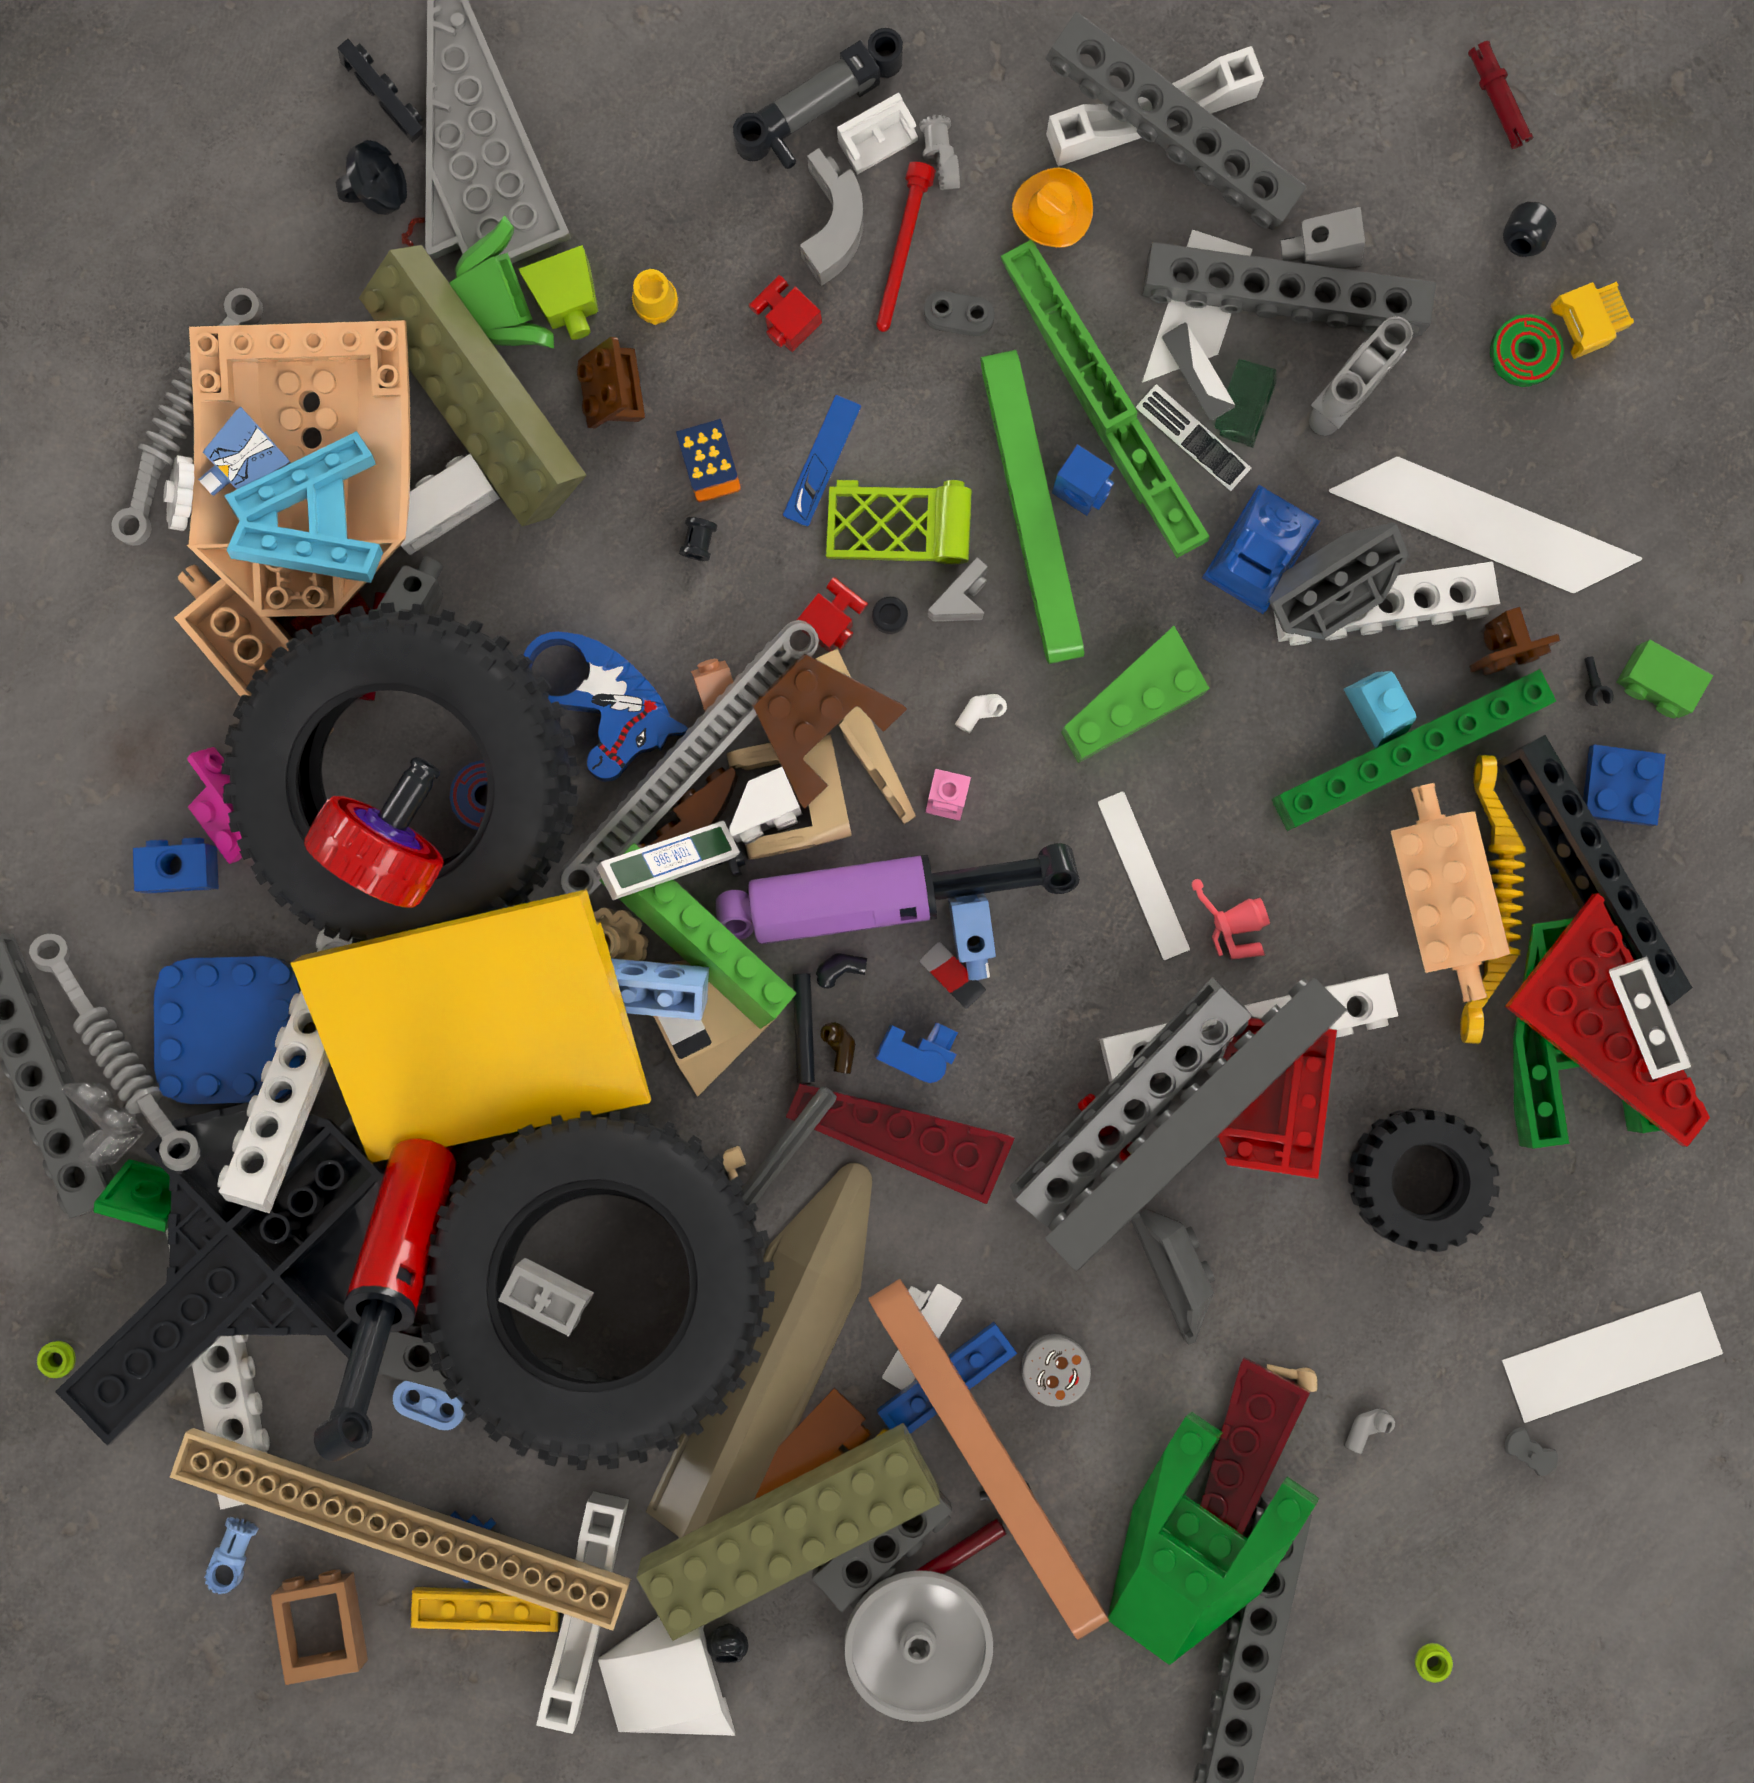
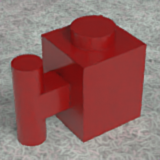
[749,275,822,352]
[797,577,868,652]

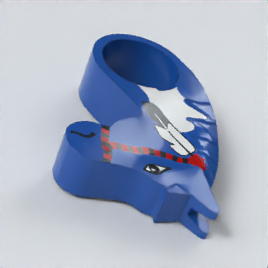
[523,632,688,782]

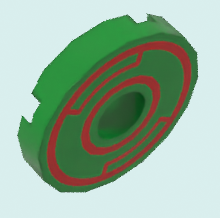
[1490,314,1564,387]

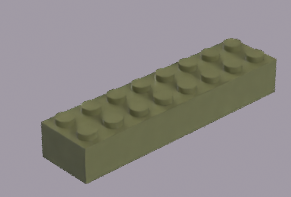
[359,245,586,527]
[636,1423,940,1641]

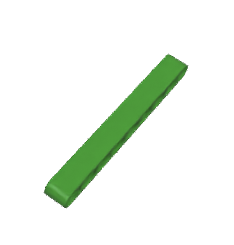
[980,350,1084,664]

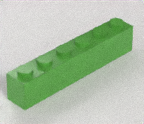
[599,843,797,1029]

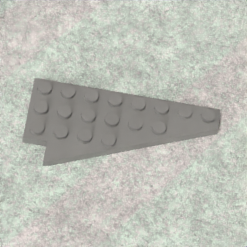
[425,0,571,264]

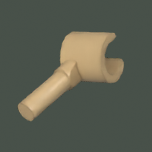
[723,1146,746,1180]
[1266,1364,1317,1392]

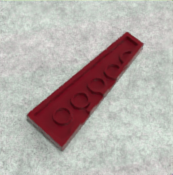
[786,1083,1015,1204]
[1200,1357,1311,1535]

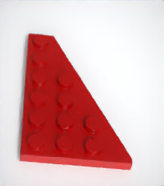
[1505,893,1710,1147]

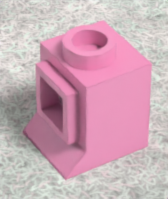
[925,769,971,821]

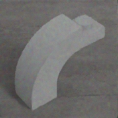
[800,148,863,286]

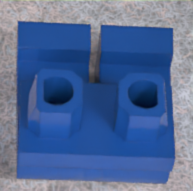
[875,1022,958,1083]

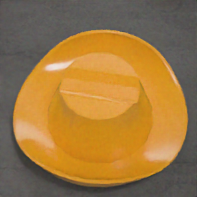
[1012,167,1093,247]

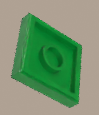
[94,1159,171,1232]

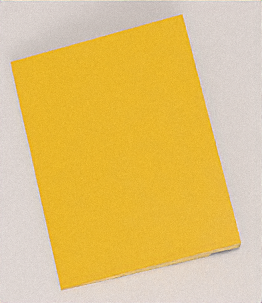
[291,889,651,1162]

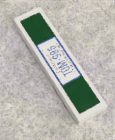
[596,821,740,900]

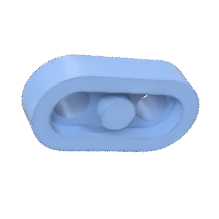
[393,1380,466,1430]

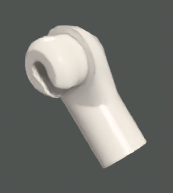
[955,694,1007,734]

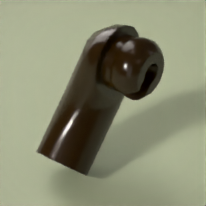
[820,1022,856,1074]

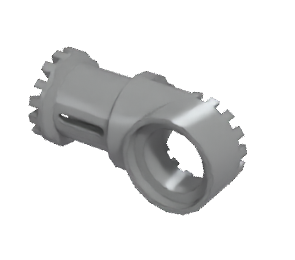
[919,115,960,190]

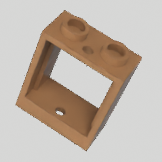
[271,1569,368,1685]

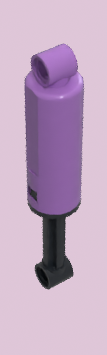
[715,843,1080,944]

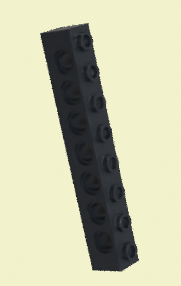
[1497,735,1693,1006]

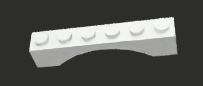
[1046,46,1264,167]
[536,1491,629,1734]

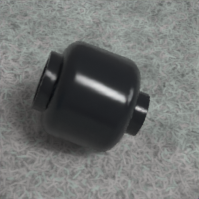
[1503,202,1557,257]

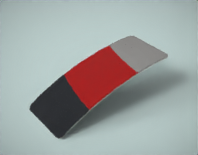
[920,942,986,1009]

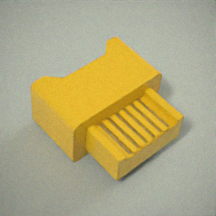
[1551,282,1634,359]

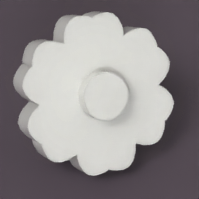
[163,455,194,531]

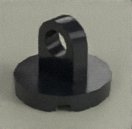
[336,140,407,215]

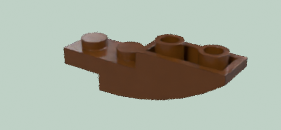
[638,767,738,849]

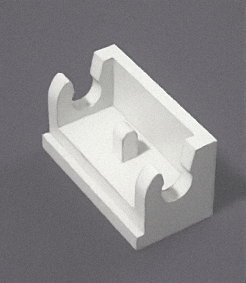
[837,93,918,175]

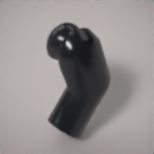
[816,953,867,989]

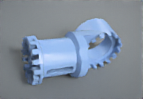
[204,1517,258,1594]

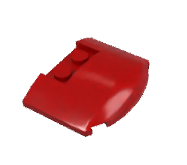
[1217,1018,1337,1179]

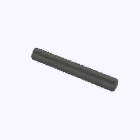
[741,1086,837,1205]

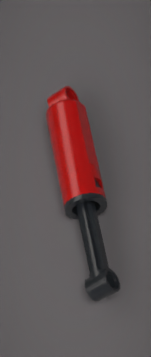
[314,1138,456,1462]

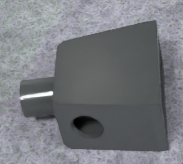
[377,556,443,615]

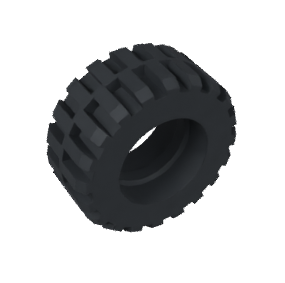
[1348,1108,1500,1252]

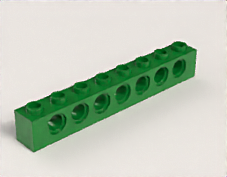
[1271,669,1556,831]

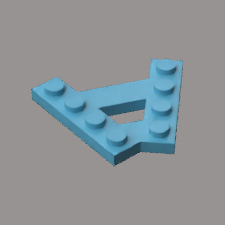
[224,431,383,583]

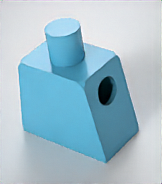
[1343,671,1417,748]

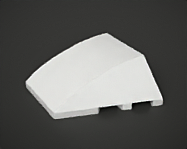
[598,1616,735,1736]

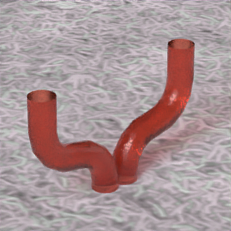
[401,217,425,247]

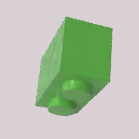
[1616,640,1713,718]

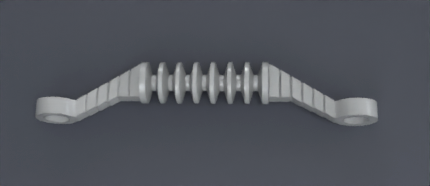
[111,288,263,546]
[29,934,200,1171]

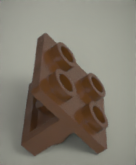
[577,337,645,429]
[1469,607,1561,676]

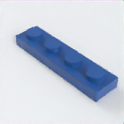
[877,1322,1017,1434]

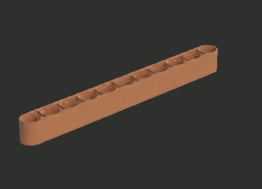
[868,1279,1109,1640]

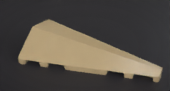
[815,649,916,825]

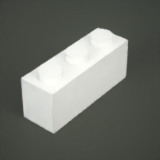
[401,454,500,555]
[1609,957,1691,1079]

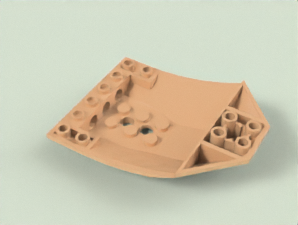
[187,320,411,617]

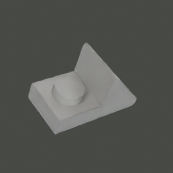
[928,557,988,622]

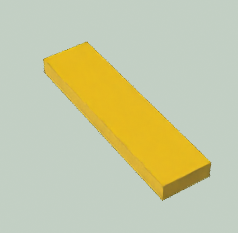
[411,1587,560,1632]

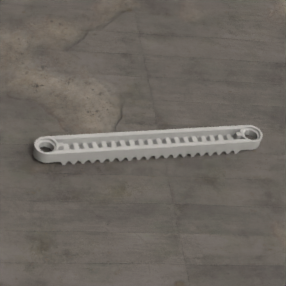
[560,620,819,895]

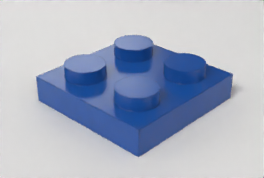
[1583,745,1666,826]

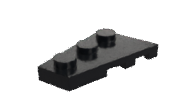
[337,39,423,143]

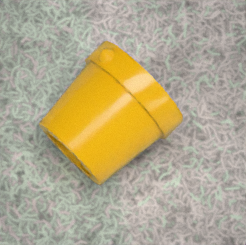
[632,269,679,325]

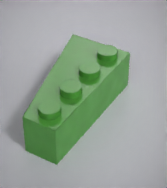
[1061,626,1210,763]

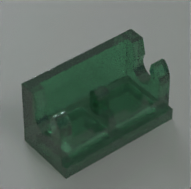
[1215,359,1277,448]

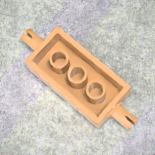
[174,565,334,735]
[1391,783,1510,1002]

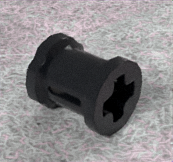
[679,517,717,561]

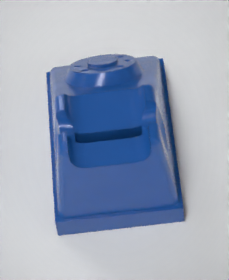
[1202,485,1320,614]

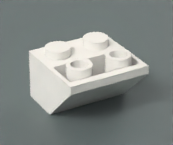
[729,767,803,845]

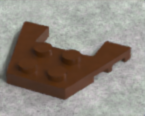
[752,653,907,808]

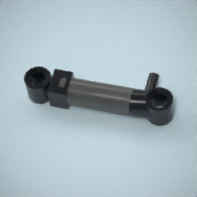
[733,28,903,169]

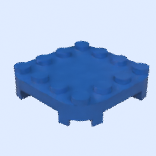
[154,956,304,1104]

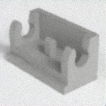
[498,1258,594,1336]

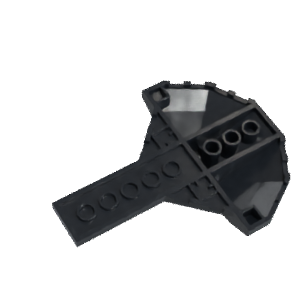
[55,1102,384,1446]

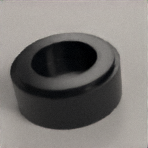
[872,597,908,634]

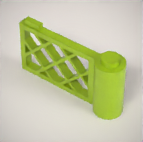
[826,480,972,564]

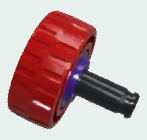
[304,757,443,908]

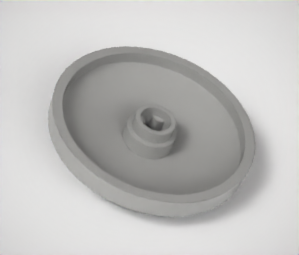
[844,1571,993,1722]

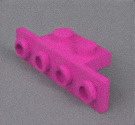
[187,747,242,864]

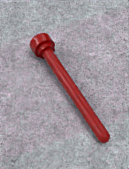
[876,162,936,332]

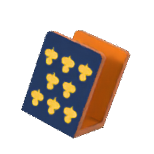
[676,419,741,503]

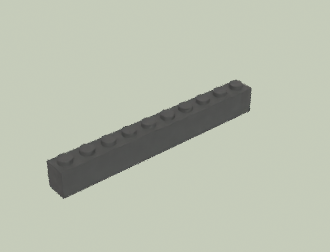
[1045,977,1347,1271]

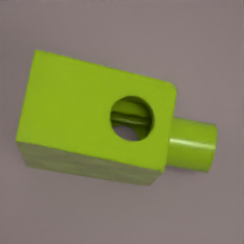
[519,245,598,340]

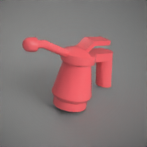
[1192,879,1270,960]

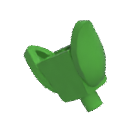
[449,215,554,348]

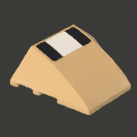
[654,960,779,1097]

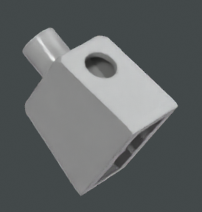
[1280,207,1365,268]

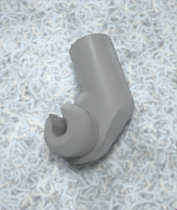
[1344,1409,1395,1454]

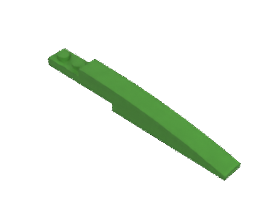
[1001,240,1210,558]

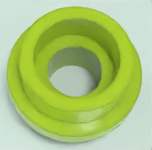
[37,1341,76,1378]
[1415,1643,1453,1683]

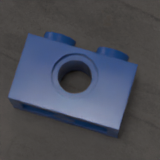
[1052,444,1114,516]
[133,838,219,894]

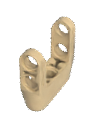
[726,734,852,860]

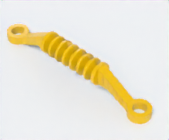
[1460,755,1526,1044]

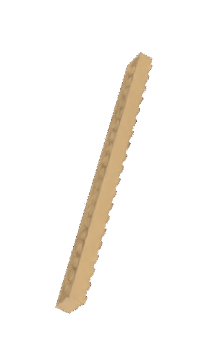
[170,1428,631,1631]

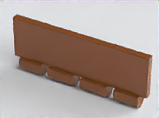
[754,1387,871,1500]

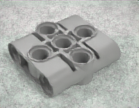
[1309,316,1413,436]

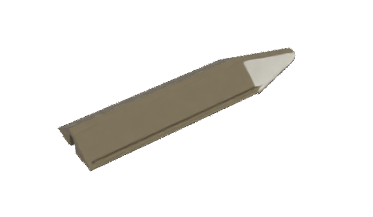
[646,1162,872,1538]

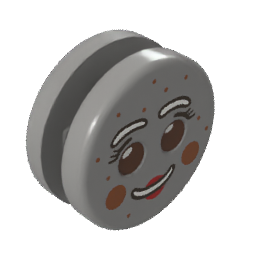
[1021,1334,1091,1407]

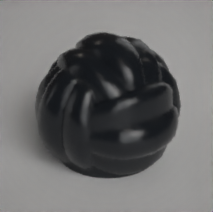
[707,1623,749,1663]

